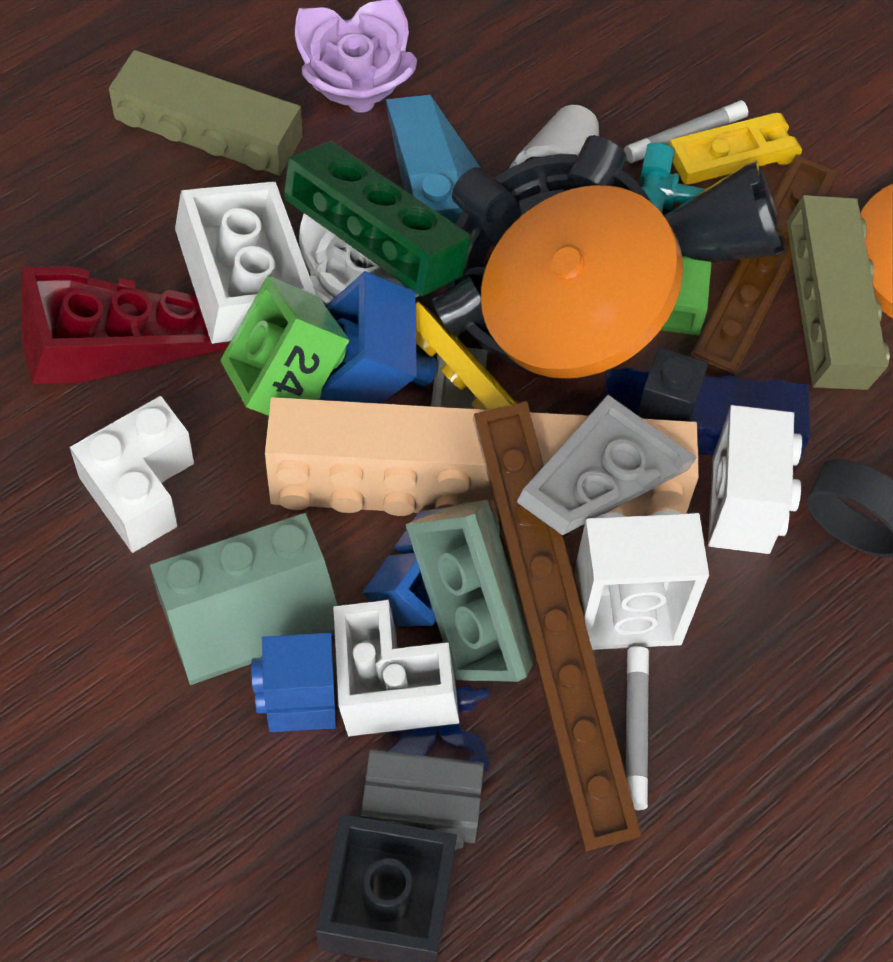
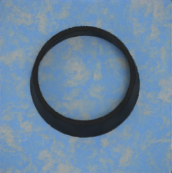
[807,459,893,558]

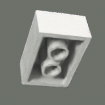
[175,182,316,343]
[573,510,709,650]

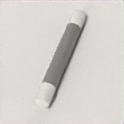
[624,100,748,163]
[625,646,649,810]

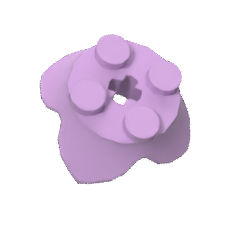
[295,0,417,112]

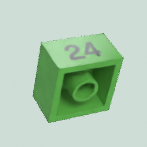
[220,275,350,416]

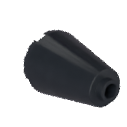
[664,160,786,263]

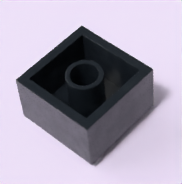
[316,814,457,962]

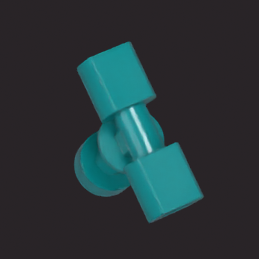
[639,143,706,213]

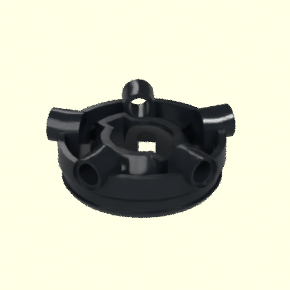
[432,135,679,379]

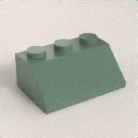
[405,500,535,682]
[150,513,338,685]

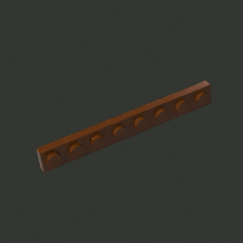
[473,401,642,851]

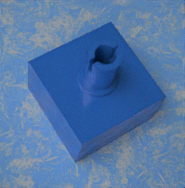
[320,271,437,404]

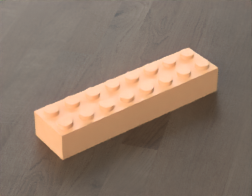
[265,397,699,521]

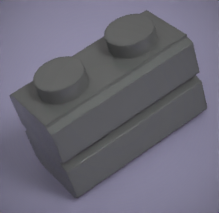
[361,750,484,850]

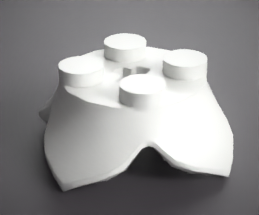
[299,214,419,306]

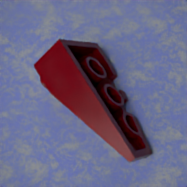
[21,267,231,384]

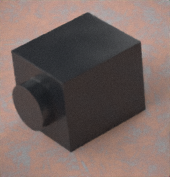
[637,347,709,422]

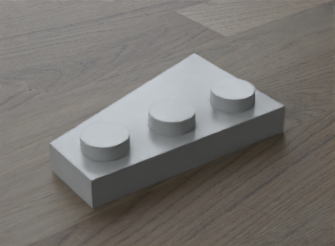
[517,395,697,535]

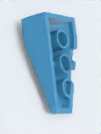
[386,95,481,224]

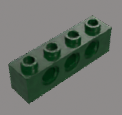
[284,141,471,296]

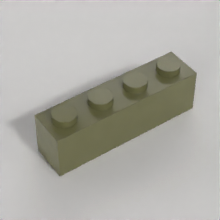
[109,50,303,176]
[786,195,890,390]

